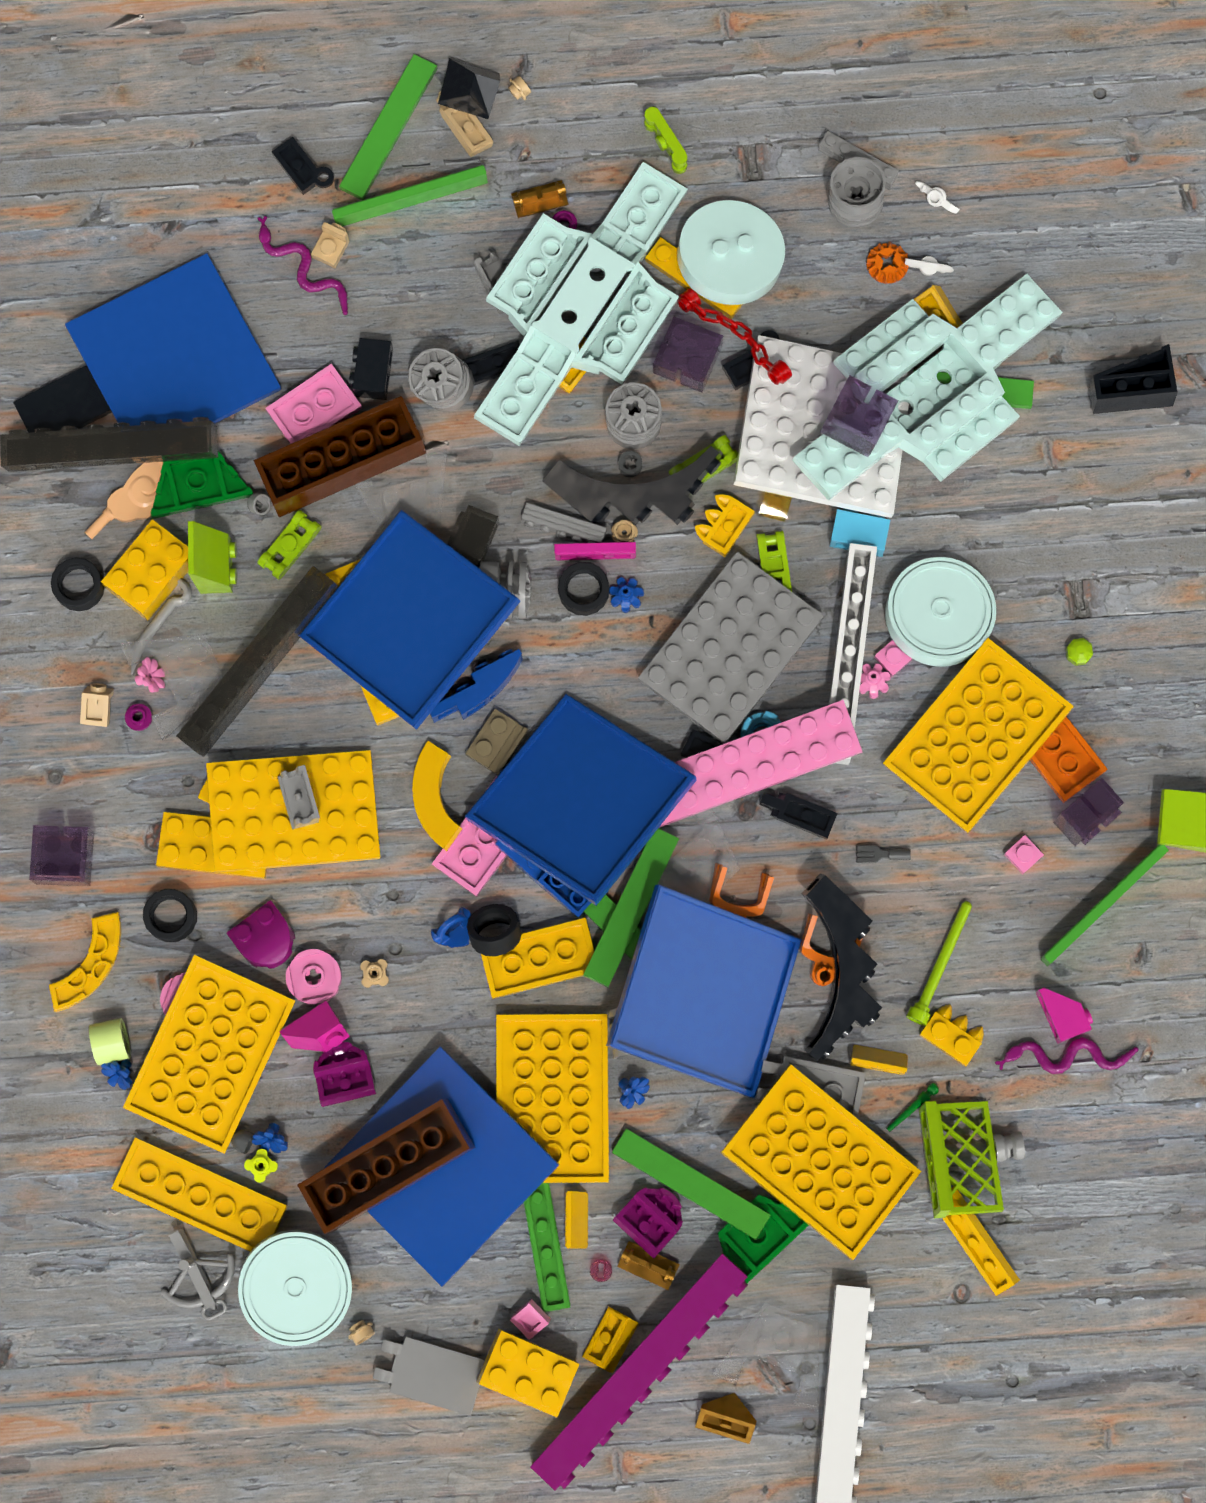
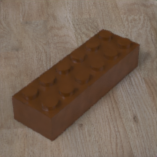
[253,396,426,518]
[297,1099,476,1234]

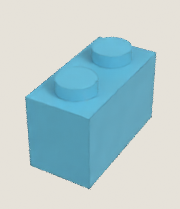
[829,508,890,557]

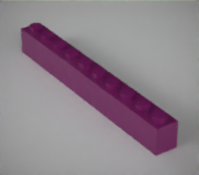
[530,1253,748,1491]

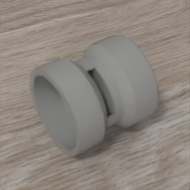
[993,1131,1025,1162]

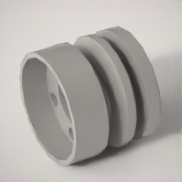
[828,157,886,227]
[408,348,474,412]
[605,382,662,450]
[480,561,532,619]

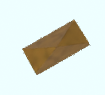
[695,1393,757,1444]

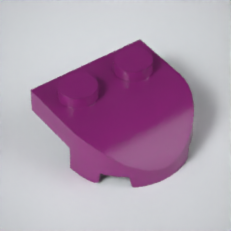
[227,900,295,969]
[313,1042,376,1107]
[613,1187,683,1259]

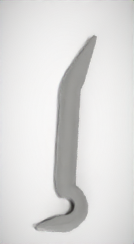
[131,578,192,676]

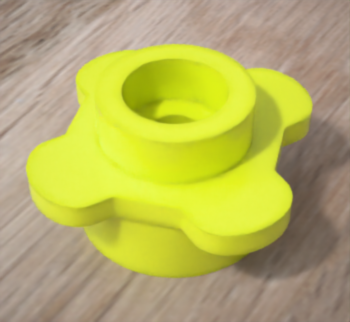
[244,1149,278,1183]

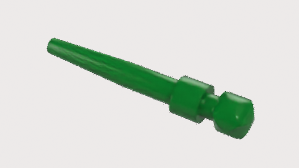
[886,1083,939,1132]

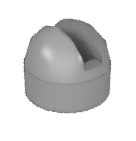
[247,493,271,515]

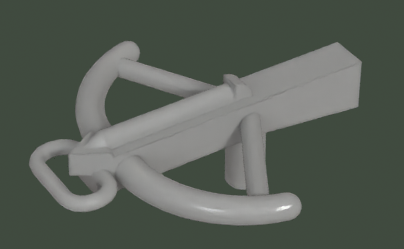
[161,1229,235,1321]

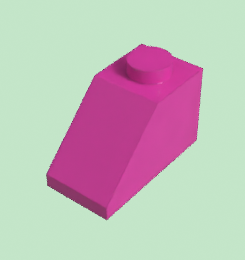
[1036,988,1093,1044]
[279,1001,350,1052]

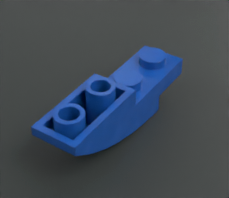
[430,649,523,723]
[494,840,591,917]

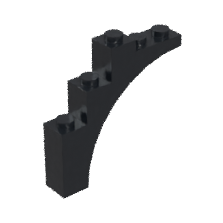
[542,446,722,525]
[801,874,883,1061]

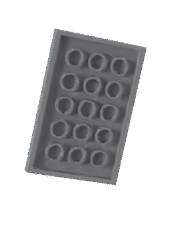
[638,552,824,744]

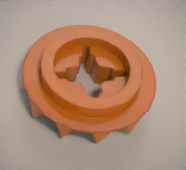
[866,241,909,284]

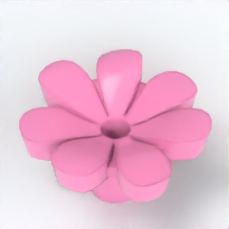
[135,657,166,693]
[859,664,891,699]

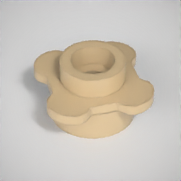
[360,959,389,988]

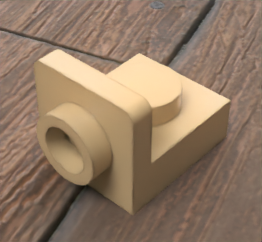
[311,222,350,268]
[80,683,114,727]

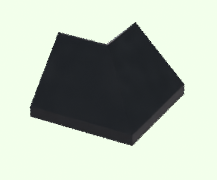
[438,58,500,119]

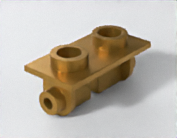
[511,180,569,218]
[617,1241,680,1290]

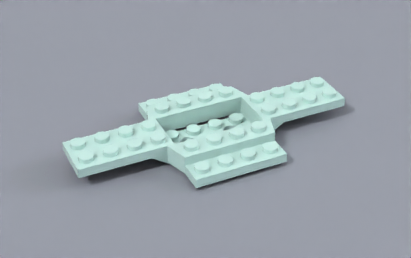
[474,162,688,446]
[792,274,1062,501]

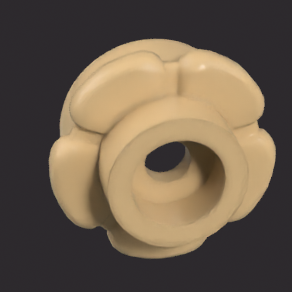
[508,76,531,101]
[611,520,638,542]
[348,1320,375,1345]

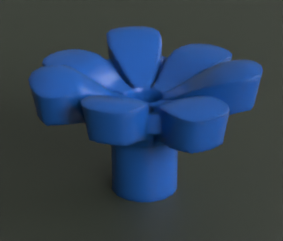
[609,577,644,613]
[101,1059,132,1090]
[619,1076,650,1109]
[252,1123,288,1153]

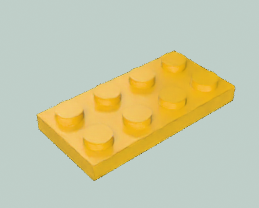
[156,812,267,879]
[481,918,594,999]

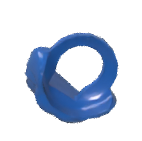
[431,907,472,948]

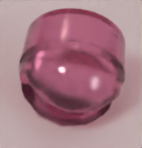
[590,1259,612,1282]

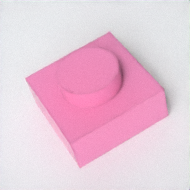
[874,640,912,677]
[1004,835,1044,875]
[510,1299,551,1340]

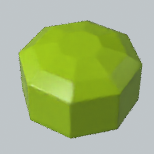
[1065,638,1093,666]

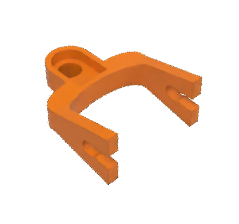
[709,863,774,918]
[800,913,863,986]

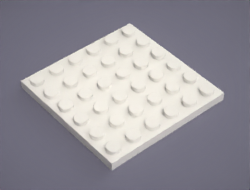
[733,335,914,518]

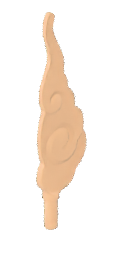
[84,431,201,540]

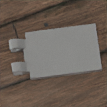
[754,1056,866,1118]
[373,1337,485,1416]

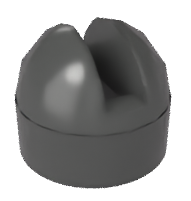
[231,1130,254,1154]

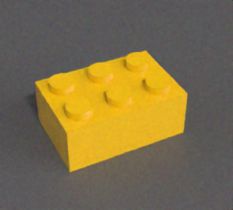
[101,519,188,621]
[476,1328,579,1417]

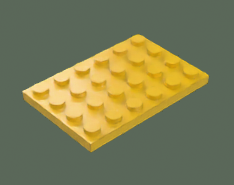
[883,638,1074,833]
[206,750,380,873]
[123,955,295,1154]
[496,1014,609,1183]
[720,1064,922,1260]

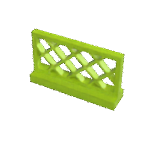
[919,1101,1004,1218]

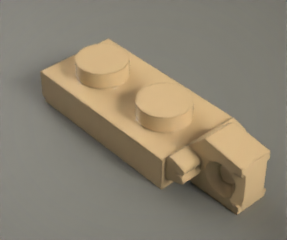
[436,91,493,158]

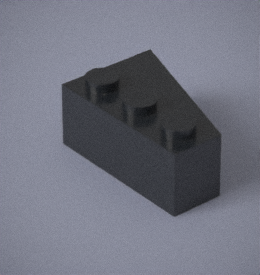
[1089,344,1178,414]

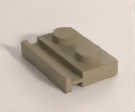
[465,709,528,775]

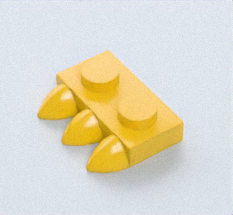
[695,494,755,557]
[919,1004,984,1067]

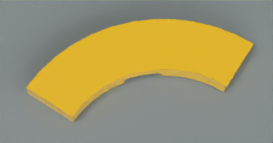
[412,741,462,851]
[49,912,121,1012]

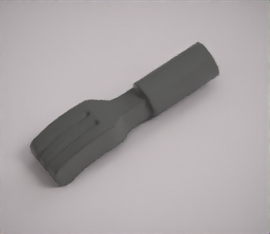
[856,846,911,863]

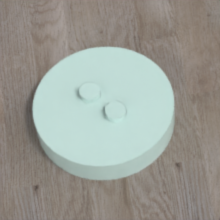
[677,200,785,305]
[885,557,996,667]
[238,1229,352,1346]

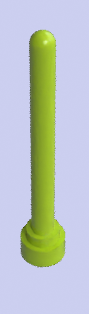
[906,901,972,1026]

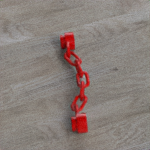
[677,288,792,385]

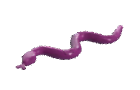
[258,216,348,315]
[995,1037,1139,1074]

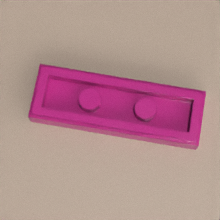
[554,542,636,561]

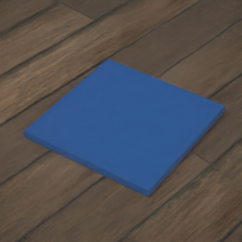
[65,253,281,462]
[299,510,520,730]
[465,694,697,906]
[606,885,802,1098]
[324,1047,560,1287]

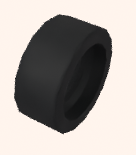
[51,557,105,612]
[558,562,609,616]
[143,889,197,942]
[467,904,522,956]

